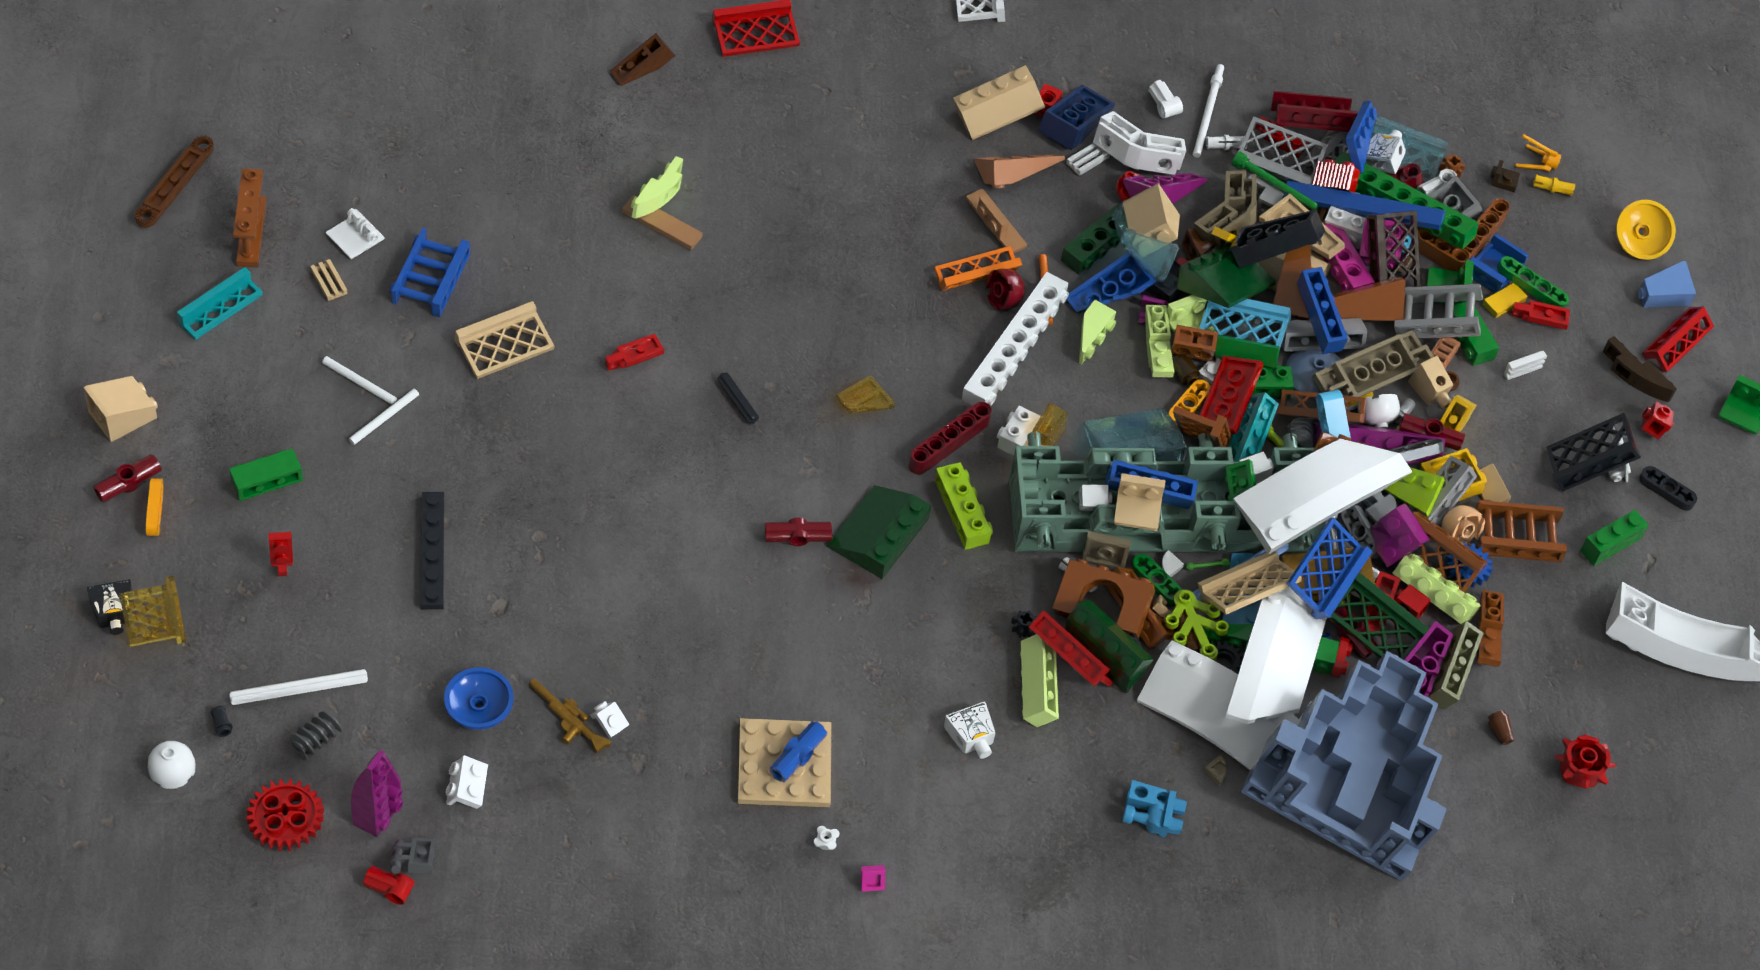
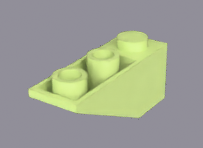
[1079,300,1116,365]

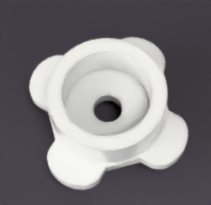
[814,826,839,850]

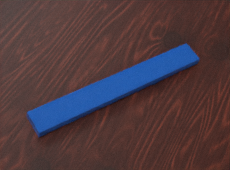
[1282,180,1445,230]

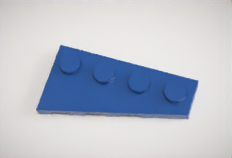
[1346,101,1377,174]

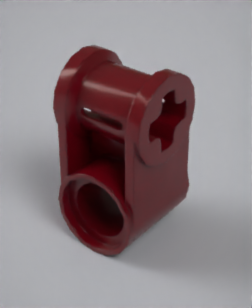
[1385,163,1423,189]

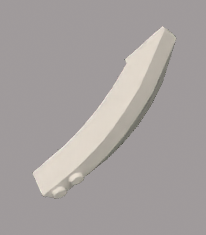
[1606,582,1760,681]
[1137,640,1300,770]

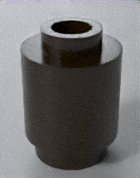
[1172,353,1200,385]

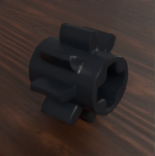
[1011,610,1038,638]

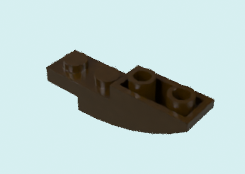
[1603,336,1677,402]

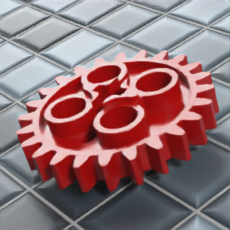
[246,778,324,851]

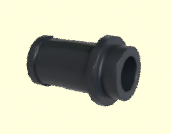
[211,706,233,737]

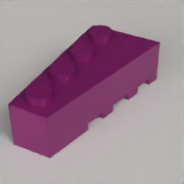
[1404,621,1453,697]

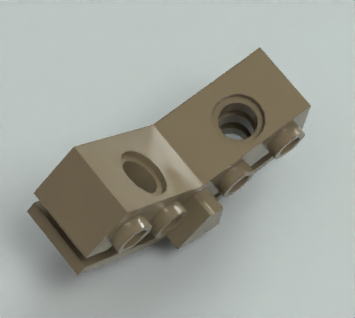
[1194,170,1257,247]

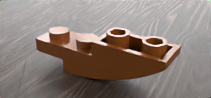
[1476,590,1504,667]

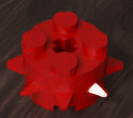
[1555,734,1616,789]

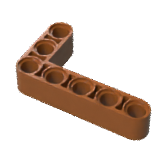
[1418,198,1510,272]

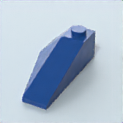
[1066,250,1156,313]

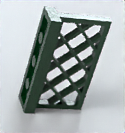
[1329,573,1429,660]

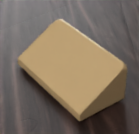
[1480,464,1511,503]

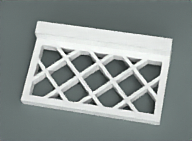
[956,0,1005,22]

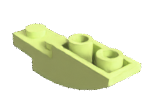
[631,156,683,219]
[1145,305,1174,377]

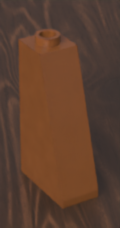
[1273,245,1311,320]
[1332,277,1406,321]

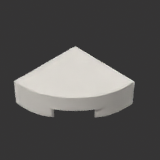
[1162,550,1184,577]

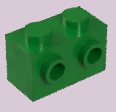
[1252,365,1294,399]

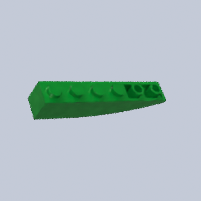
[1204,624,1339,675]

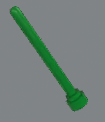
[1232,151,1317,210]

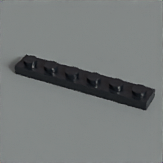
[421,492,444,610]

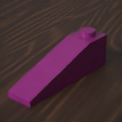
[1123,173,1207,204]

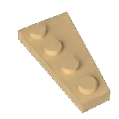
[1259,194,1345,259]

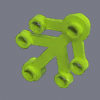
[1165,590,1229,661]

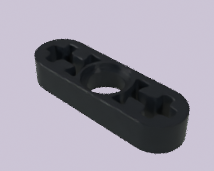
[1639,466,1697,511]

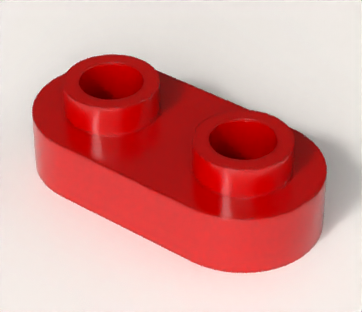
[1331,636,1353,678]

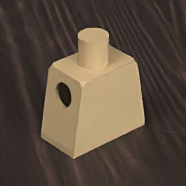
[1408,356,1453,409]

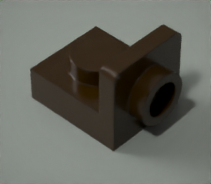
[1490,160,1520,193]

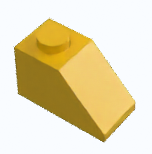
[1440,395,1477,432]

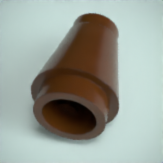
[1488,710,1515,745]

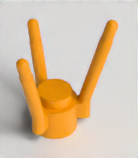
[1515,134,1561,172]

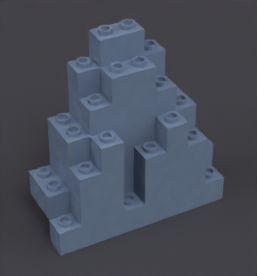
[1241,651,1447,881]

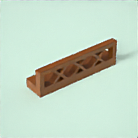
[1276,389,1367,423]
[1106,567,1176,649]

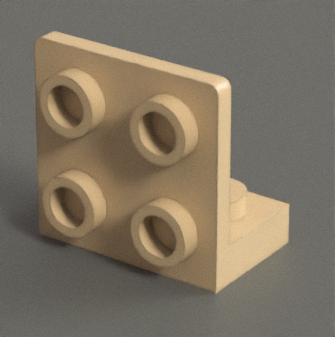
[1114,473,1165,531]

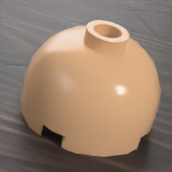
[1441,505,1485,547]

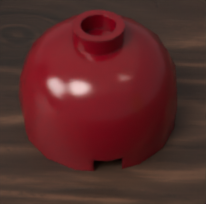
[986,268,1025,310]

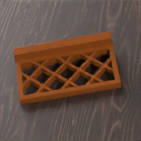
[1173,406,1232,447]
[1398,512,1488,593]

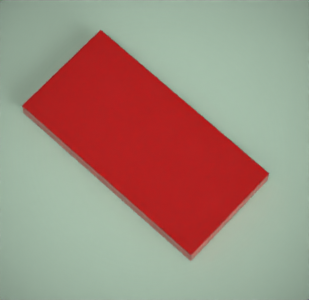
[1200,356,1263,434]

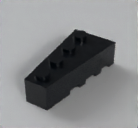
[1230,210,1325,268]

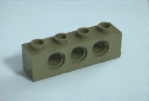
[1428,621,1484,710]

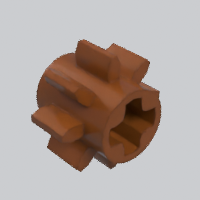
[1439,154,1466,178]

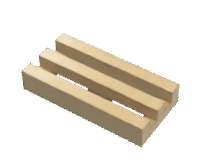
[310,259,347,301]

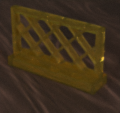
[119,576,186,647]

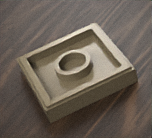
[1081,531,1131,568]

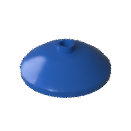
[444,667,514,730]

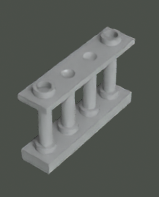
[1394,284,1483,338]

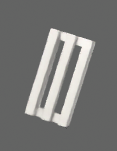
[1066,143,1110,176]
[1504,351,1547,380]

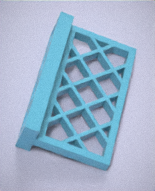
[1199,299,1291,350]

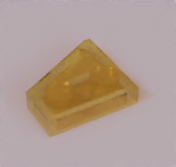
[836,375,895,414]

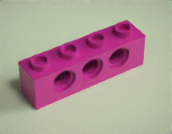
[1322,224,1375,292]

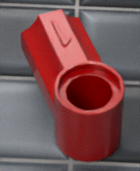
[363,866,415,905]

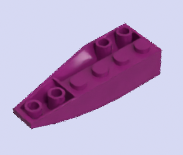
[1313,420,1446,464]
[351,750,403,837]

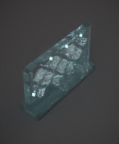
[1373,115,1449,183]

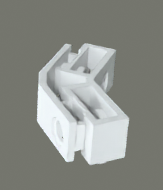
[1093,111,1186,175]

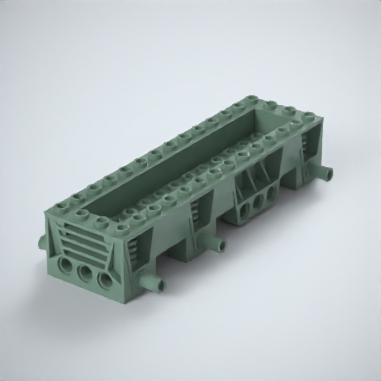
[1009,432,1327,553]

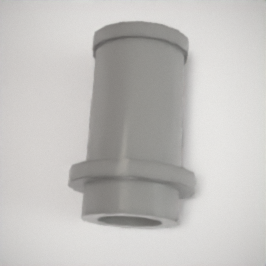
[1395,398,1416,424]

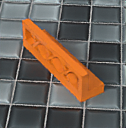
[934,246,1022,291]

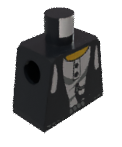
[87,579,133,635]

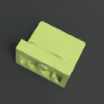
[1167,295,1220,332]

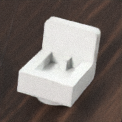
[590,701,629,738]

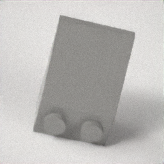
[1419,176,1484,228]

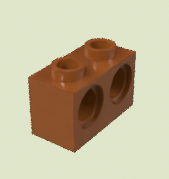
[1171,324,1218,362]

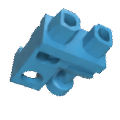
[1122,780,1187,838]

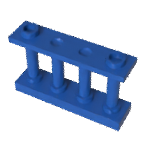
[389,227,470,317]

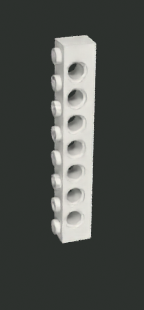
[962,272,1069,406]

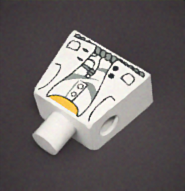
[1365,129,1405,174]
[944,701,995,759]

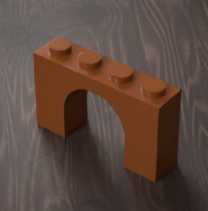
[1053,559,1155,639]

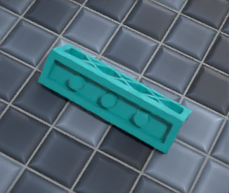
[177,267,263,340]
[1228,392,1279,462]

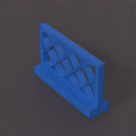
[1286,517,1373,620]

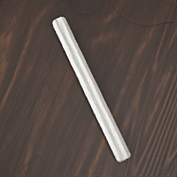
[230,669,368,705]

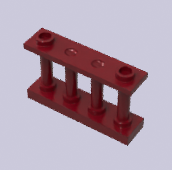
[1271,91,1358,132]

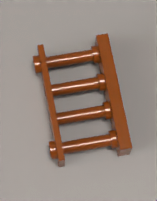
[233,168,267,267]
[1475,500,1567,563]

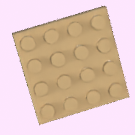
[738,718,831,807]

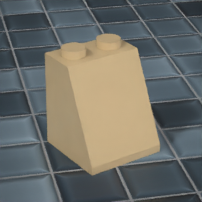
[1123,183,1180,257]
[83,376,158,442]

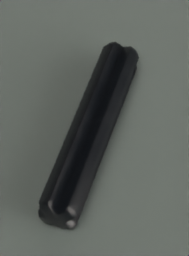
[718,372,759,424]

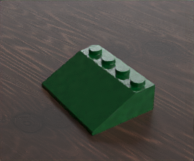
[1177,243,1276,308]
[827,485,931,579]

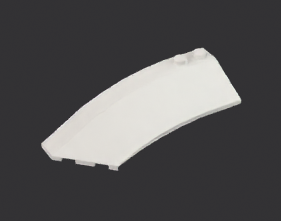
[1233,439,1412,555]
[1226,586,1327,724]

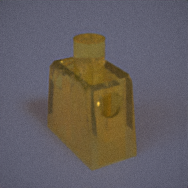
[1032,402,1068,446]

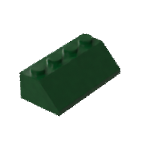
[1065,600,1154,693]

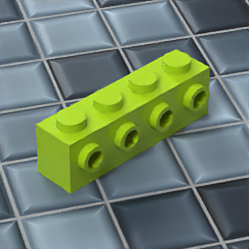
[934,462,993,550]

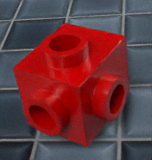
[1641,401,1674,440]

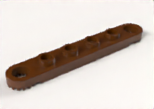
[135,135,214,228]

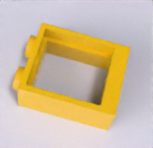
[1419,448,1487,501]

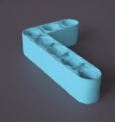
[1316,389,1351,438]

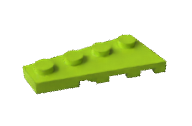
[1383,467,1445,517]

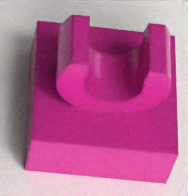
[861,865,885,892]

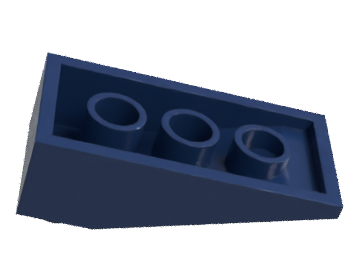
[1038,85,1115,150]

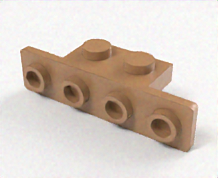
[966,189,1027,253]

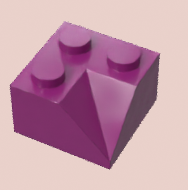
[1371,504,1430,567]

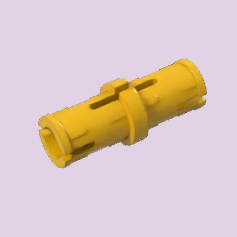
[1533,174,1575,196]

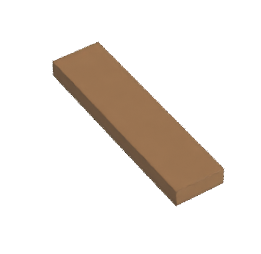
[622,195,703,250]

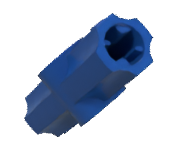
[769,721,827,782]

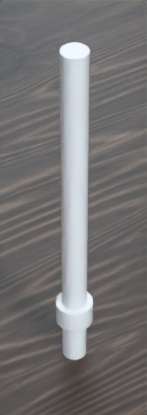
[1193,64,1224,158]

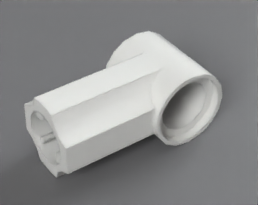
[1148,80,1183,119]
[1417,169,1457,196]

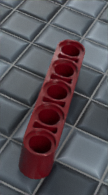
[909,402,992,475]

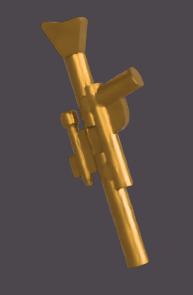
[529,678,611,753]

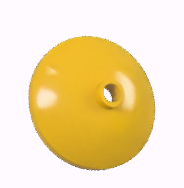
[1616,200,1676,260]

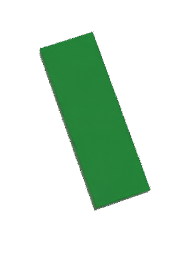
[1215,335,1280,368]

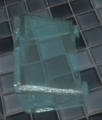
[1112,203,1179,282]

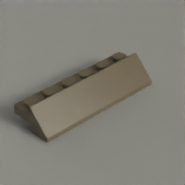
[1312,330,1434,404]

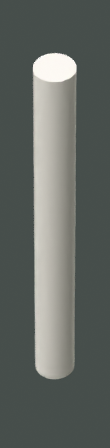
[322,356,397,405]
[349,389,419,445]

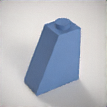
[1638,261,1696,308]

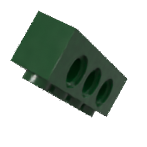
[1061,204,1130,274]

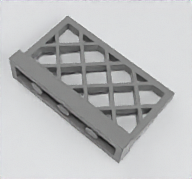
[1238,116,1328,185]

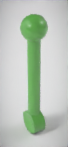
[1186,558,1230,571]

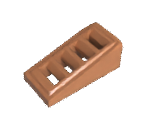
[1431,337,1461,369]

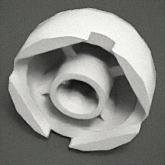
[1357,394,1400,428]
[147,741,196,789]

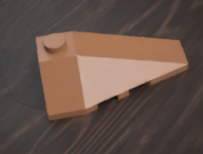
[974,154,1065,188]

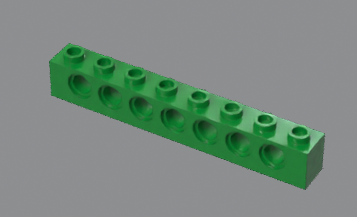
[1334,152,1479,250]

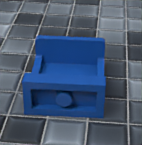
[1469,233,1528,293]

